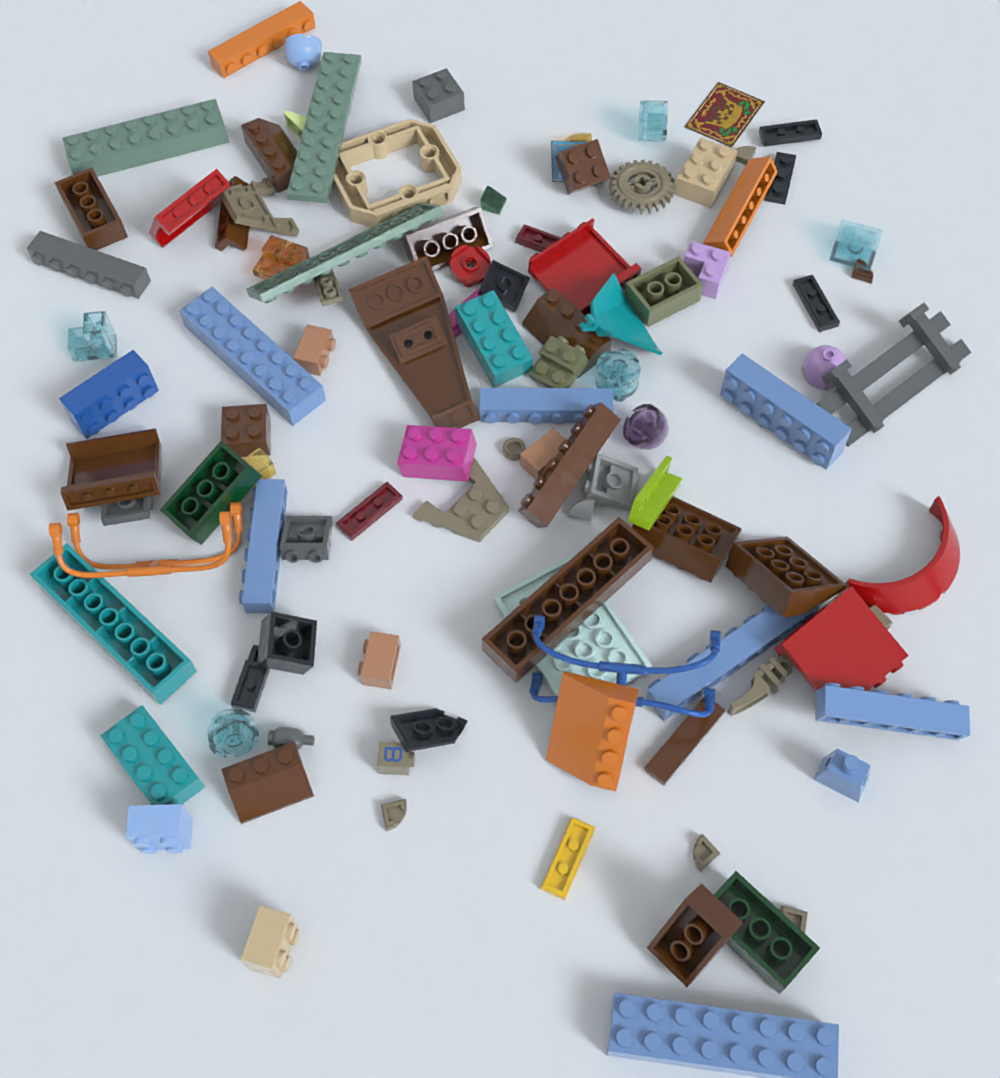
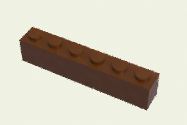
[518,402,621,528]

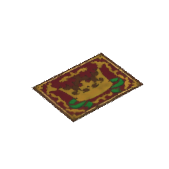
[685,82,765,147]

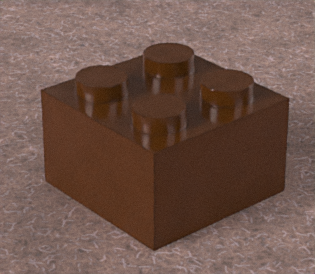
[555,139,611,195]
[221,404,271,458]

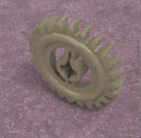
[609,160,676,215]

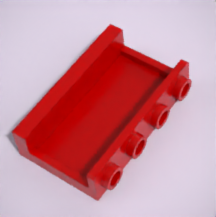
[149,169,231,248]

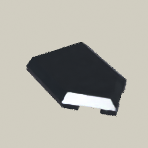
[390,708,468,752]

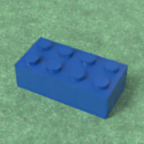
[59,349,159,439]

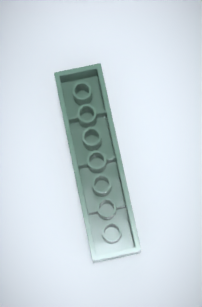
[63,99,229,177]

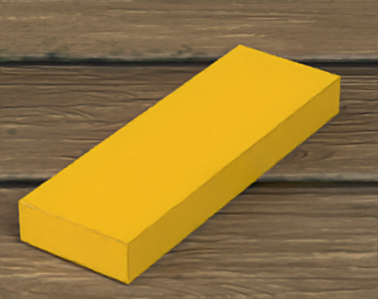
[541,817,595,900]

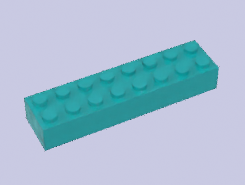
[30,543,197,705]

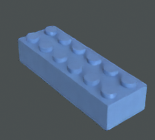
[720,353,852,470]

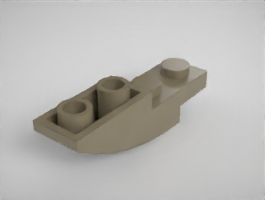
[313,269,343,307]

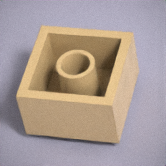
[240,905,300,979]

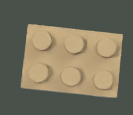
[674,137,738,208]

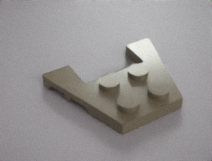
[219,178,299,237]
[413,458,509,543]

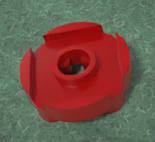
[449,245,491,287]

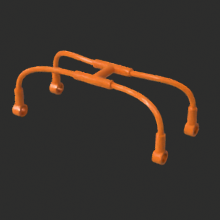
[48,502,243,578]

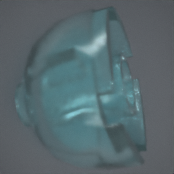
[208,708,259,757]

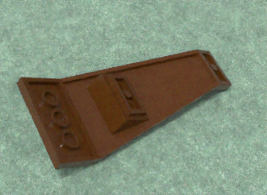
[348,256,480,428]

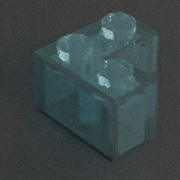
[67,311,117,362]

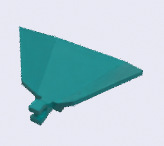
[579,273,663,355]

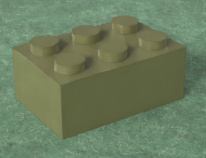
[625,256,703,327]

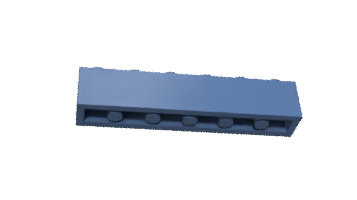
[479,388,613,424]
[239,479,288,613]
[815,683,970,740]

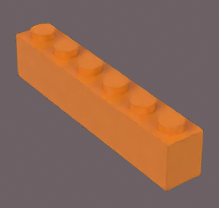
[208,1,316,78]
[703,156,778,257]

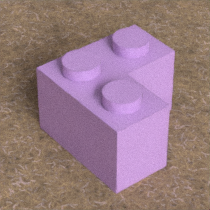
[684,241,731,299]

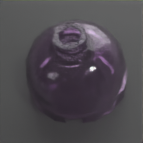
[623,404,669,450]

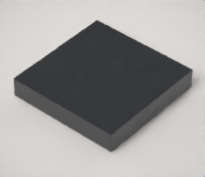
[477,260,530,312]

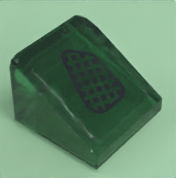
[480,186,507,215]

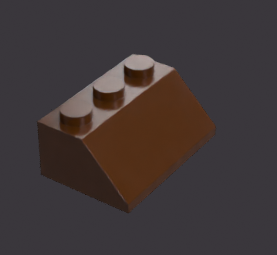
[221,742,314,824]

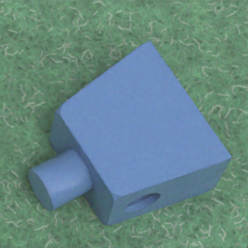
[813,749,871,802]

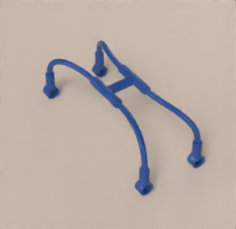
[529,615,721,718]

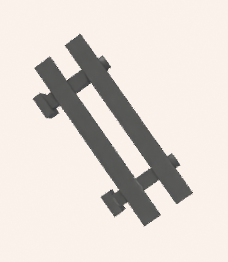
[816,302,972,447]

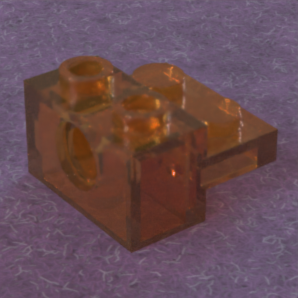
[253,235,310,279]

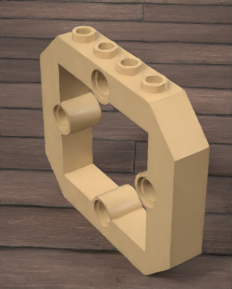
[332,119,462,227]

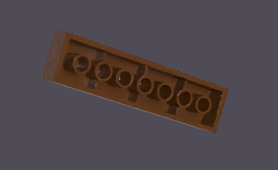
[481,517,654,683]

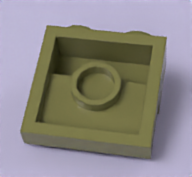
[528,336,589,388]

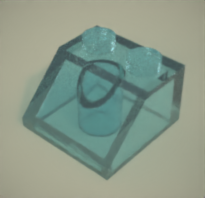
[829,219,883,271]

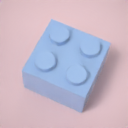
[126,804,193,854]

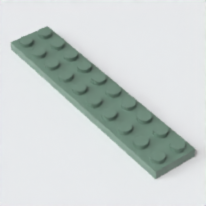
[287,52,362,203]
[246,202,443,303]

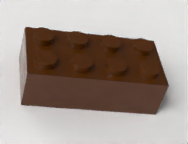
[54,167,128,250]

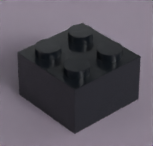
[257,611,317,675]

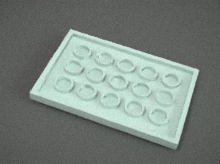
[494,553,652,696]

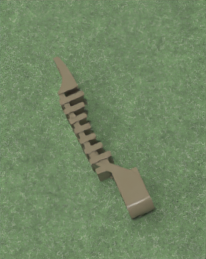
[727,605,893,716]

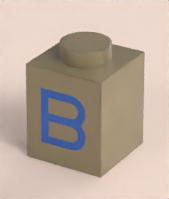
[377,742,415,775]

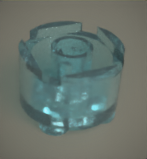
[638,100,668,142]
[595,349,640,402]

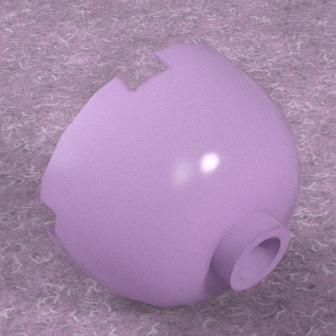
[802,345,846,389]

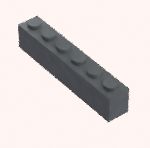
[27,231,151,299]

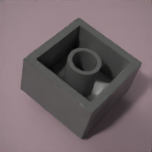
[412,68,465,123]

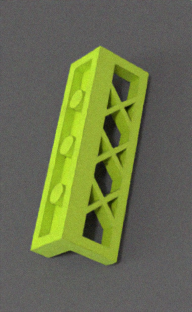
[628,455,682,531]

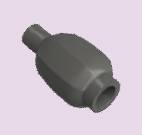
[268,727,315,749]

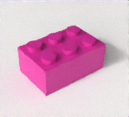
[397,425,477,482]

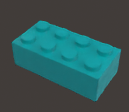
[455,290,533,388]
[100,705,205,805]

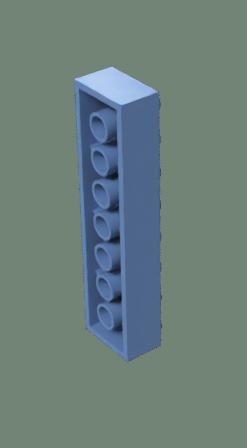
[179,287,326,426]
[607,993,839,1078]

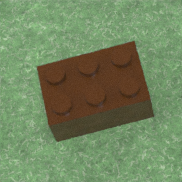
[646,884,743,987]

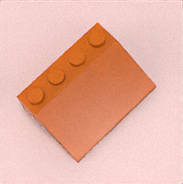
[546,671,639,792]

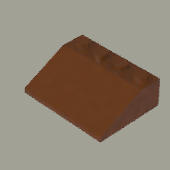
[632,496,742,583]
[726,536,847,618]

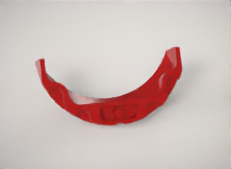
[845,496,960,615]

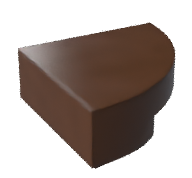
[851,259,873,284]

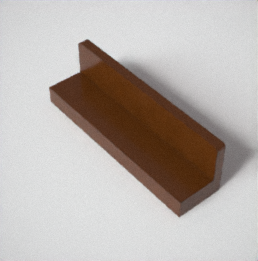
[215,176,250,251]

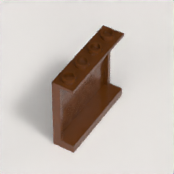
[60,428,162,511]

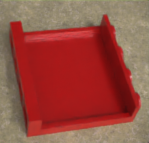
[528,218,642,316]
[773,586,909,691]

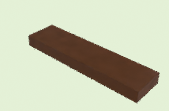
[644,698,726,785]

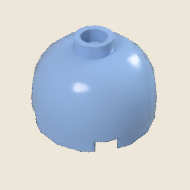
[284,34,322,71]

